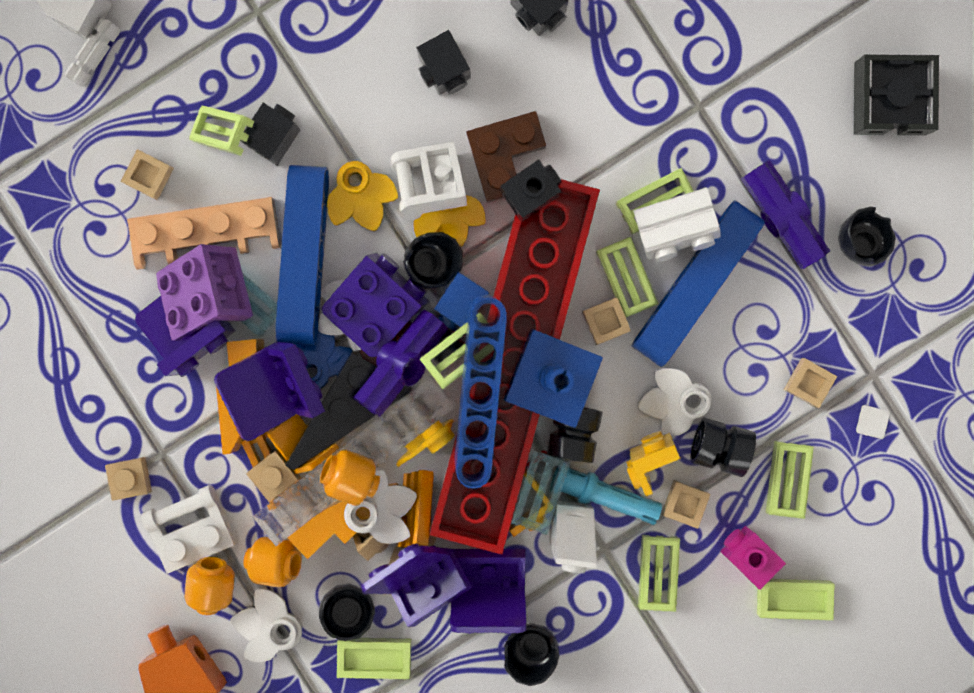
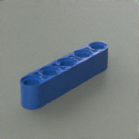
[275,165,329,345]
[631,200,765,367]
[454,295,507,489]

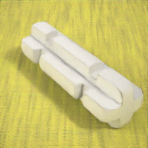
[65,18,120,86]

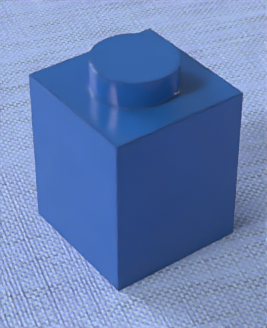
[434,272,490,332]

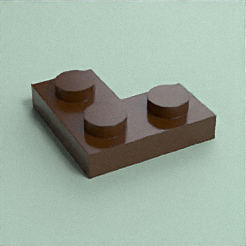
[466,111,546,203]

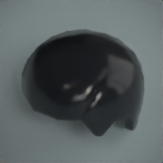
[838,206,896,267]
[403,232,463,288]
[319,583,375,641]
[504,623,560,686]

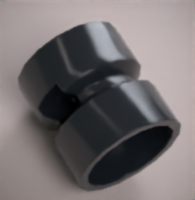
[547,407,603,463]
[690,417,756,477]

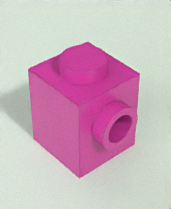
[720,526,786,590]

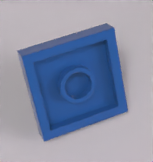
[503,329,603,428]

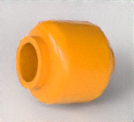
[320,450,380,506]
[243,537,302,587]
[184,557,235,615]

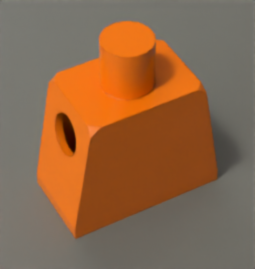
[138,624,227,693]

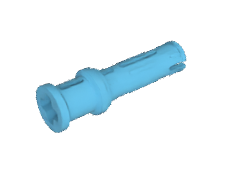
[549,461,662,525]

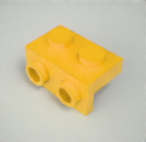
[626,431,680,497]

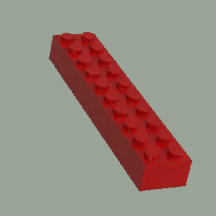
[429,179,600,555]

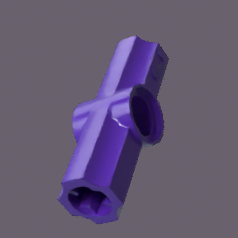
[741,159,831,270]
[354,309,448,417]

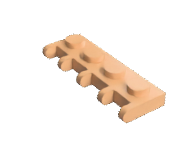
[127,197,281,270]

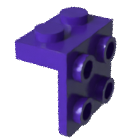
[322,253,430,357]
[135,296,236,377]
[214,342,325,441]
[360,544,472,627]
[450,549,526,634]

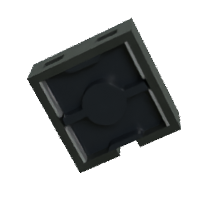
[854,54,939,136]

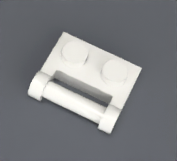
[391,141,467,221]
[141,485,237,574]

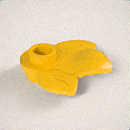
[327,161,398,231]
[413,195,485,247]
[396,419,455,468]

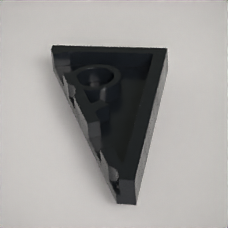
[285,352,413,470]

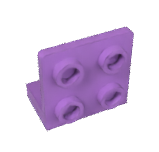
[156,244,253,341]

